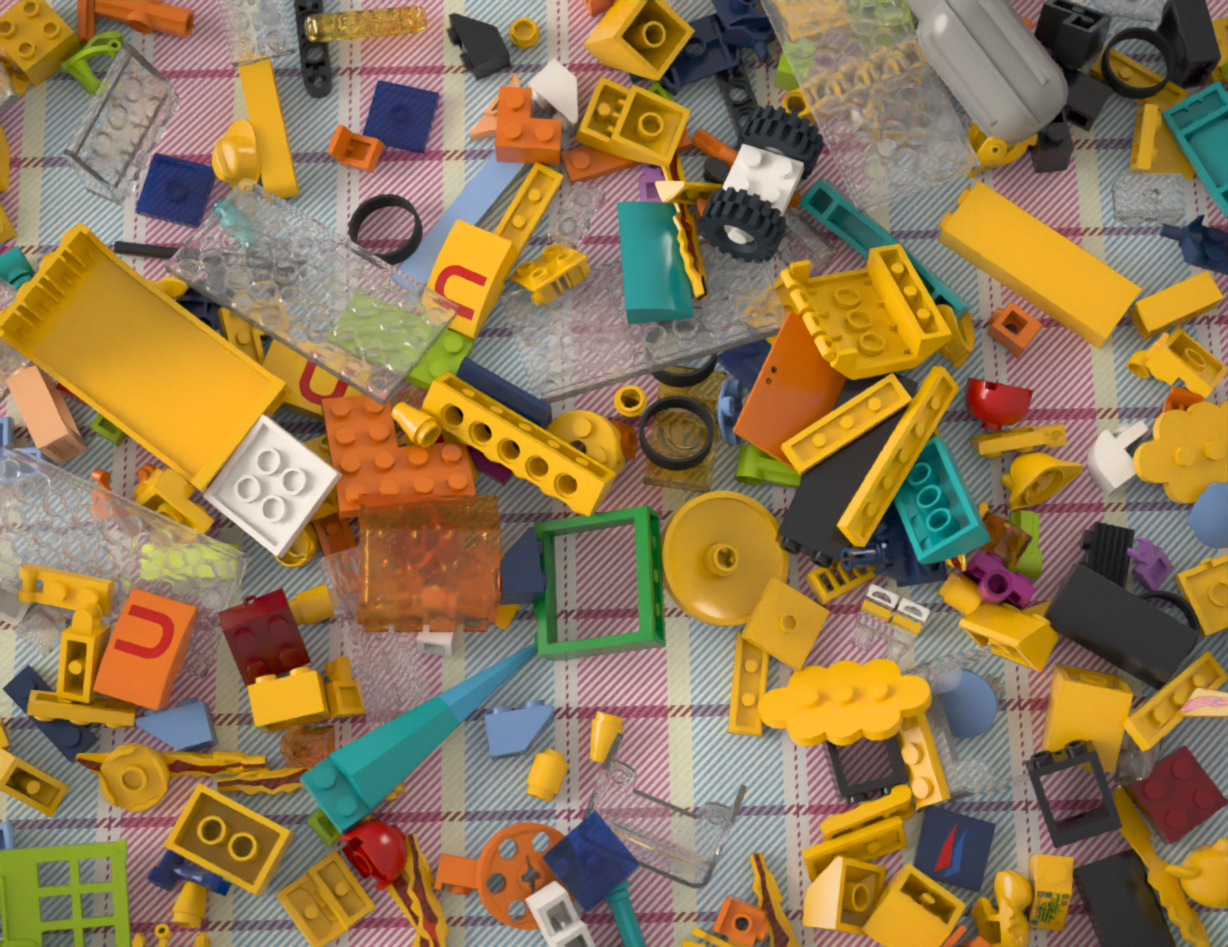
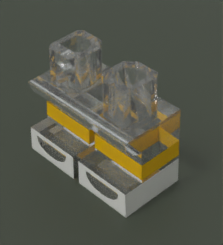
[852,583,931,664]

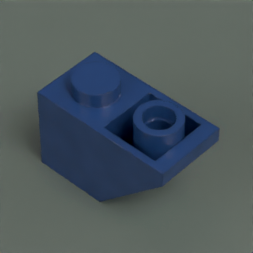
[492,527,547,605]

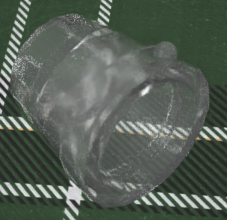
[13,604,71,658]

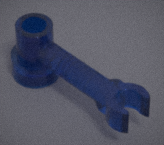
[147,849,232,896]

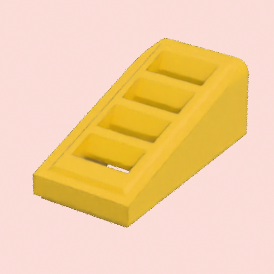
[805,557,878,607]

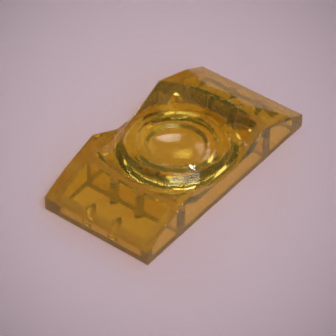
[643,363,727,493]

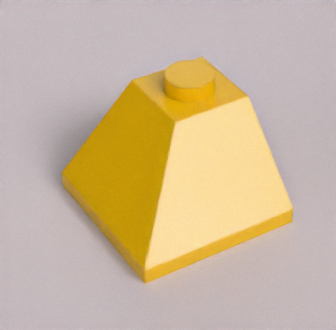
[802,856,886,937]

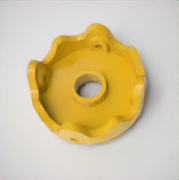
[541,409,625,486]

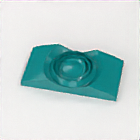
[1161,81,1228,219]

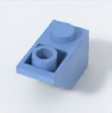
[135,698,218,752]
[484,700,554,761]

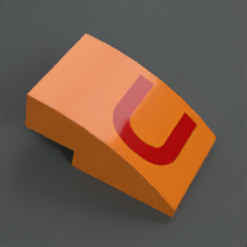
[93,588,199,711]

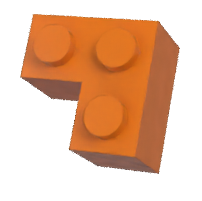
[495,86,562,166]

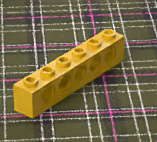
[420,372,617,517]

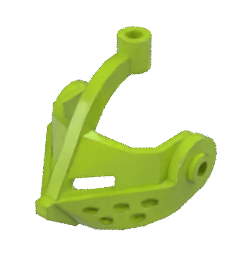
[61,31,126,99]

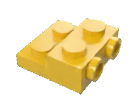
[1144,327,1228,398]
[129,467,215,543]

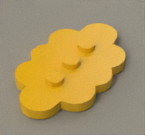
[1133,399,1228,504]
[758,659,932,747]

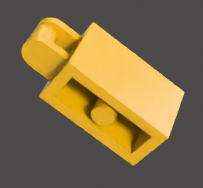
[56,602,111,703]

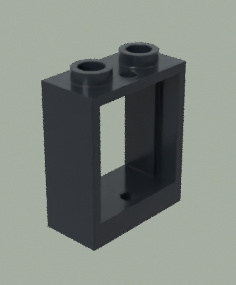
[1155,0,1222,89]
[822,735,909,805]
[1024,739,1123,849]

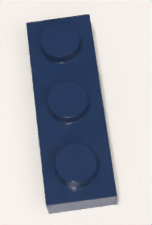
[2,665,99,763]

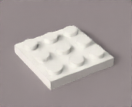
[202,414,342,558]

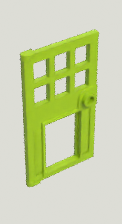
[0,839,132,947]

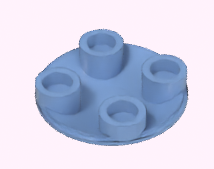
[717,379,743,446]
[1187,482,1228,549]
[930,669,999,738]

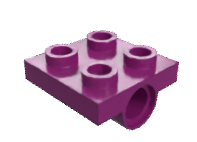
[962,550,1037,610]

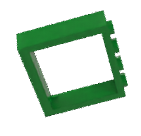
[533,505,666,661]

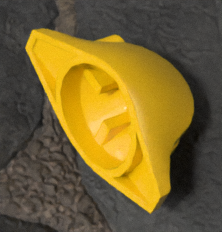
[1000,452,1083,511]

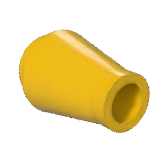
[614,385,647,421]
[391,401,441,448]
[589,711,625,764]
[171,874,209,929]

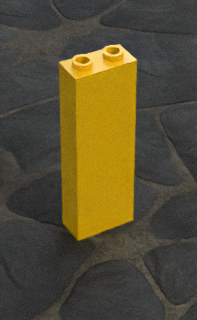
[937,180,1142,349]

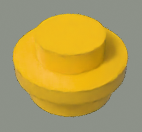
[508,18,540,49]

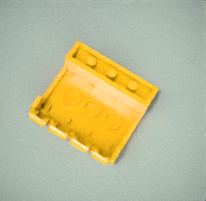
[780,243,952,380]

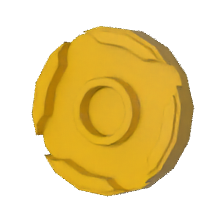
[98,743,170,813]

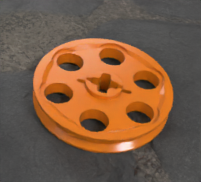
[476,822,581,930]

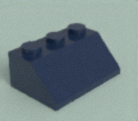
[456,357,552,451]

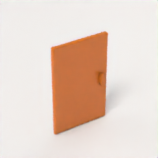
[732,311,848,475]

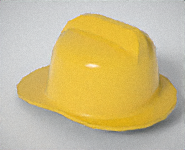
[212,119,261,194]

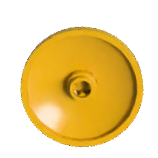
[661,491,789,627]

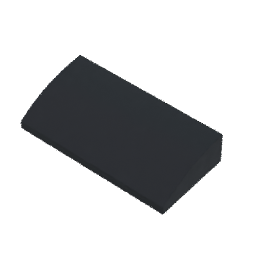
[1043,563,1199,691]
[1073,848,1176,947]

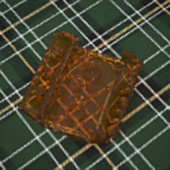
[356,493,501,632]

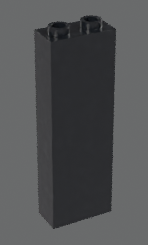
[775,372,919,569]

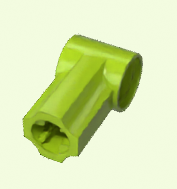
[735,444,802,489]
[1003,510,1042,579]

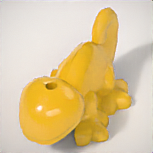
[971,870,1033,947]

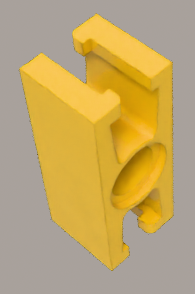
[1128,270,1223,341]

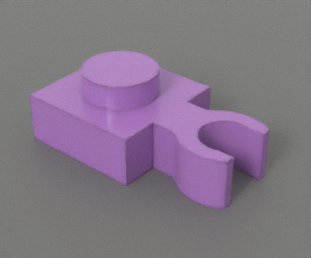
[639,163,674,205]
[1127,536,1174,591]

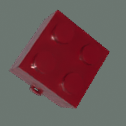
[218,588,311,688]
[1123,745,1228,845]

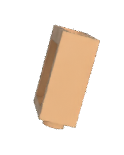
[6,365,88,465]

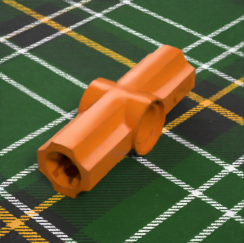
[95,0,195,38]

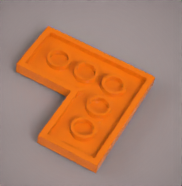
[321,393,477,519]

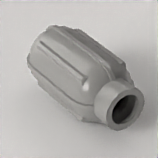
[904,0,1069,145]

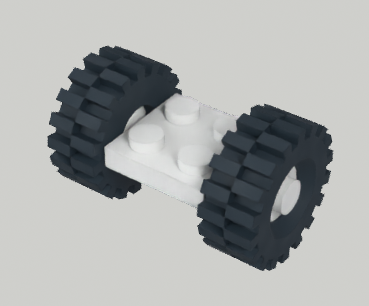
[698,105,824,264]

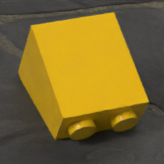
[583,0,695,81]
[1041,662,1133,774]

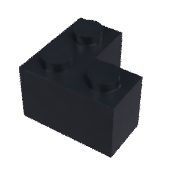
[1034,0,1113,69]

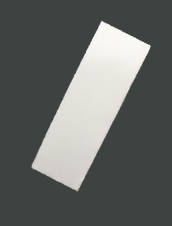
[525,881,596,947]

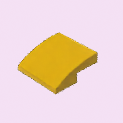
[276,851,376,947]

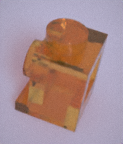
[981,511,1033,566]
[280,725,335,768]

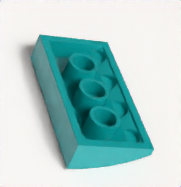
[617,201,694,324]
[893,435,991,565]

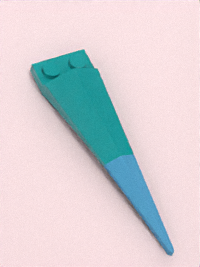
[300,643,537,835]

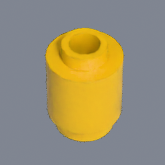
[938,571,987,616]
[288,583,341,626]
[526,748,569,803]

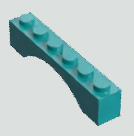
[799,178,972,324]

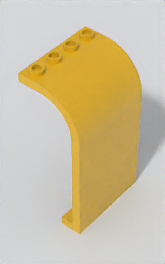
[0,221,292,493]

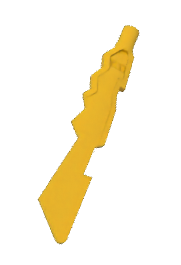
[1113,786,1211,947]

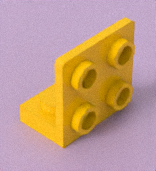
[1128,103,1195,179]

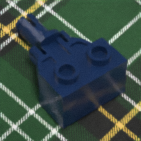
[840,518,948,588]

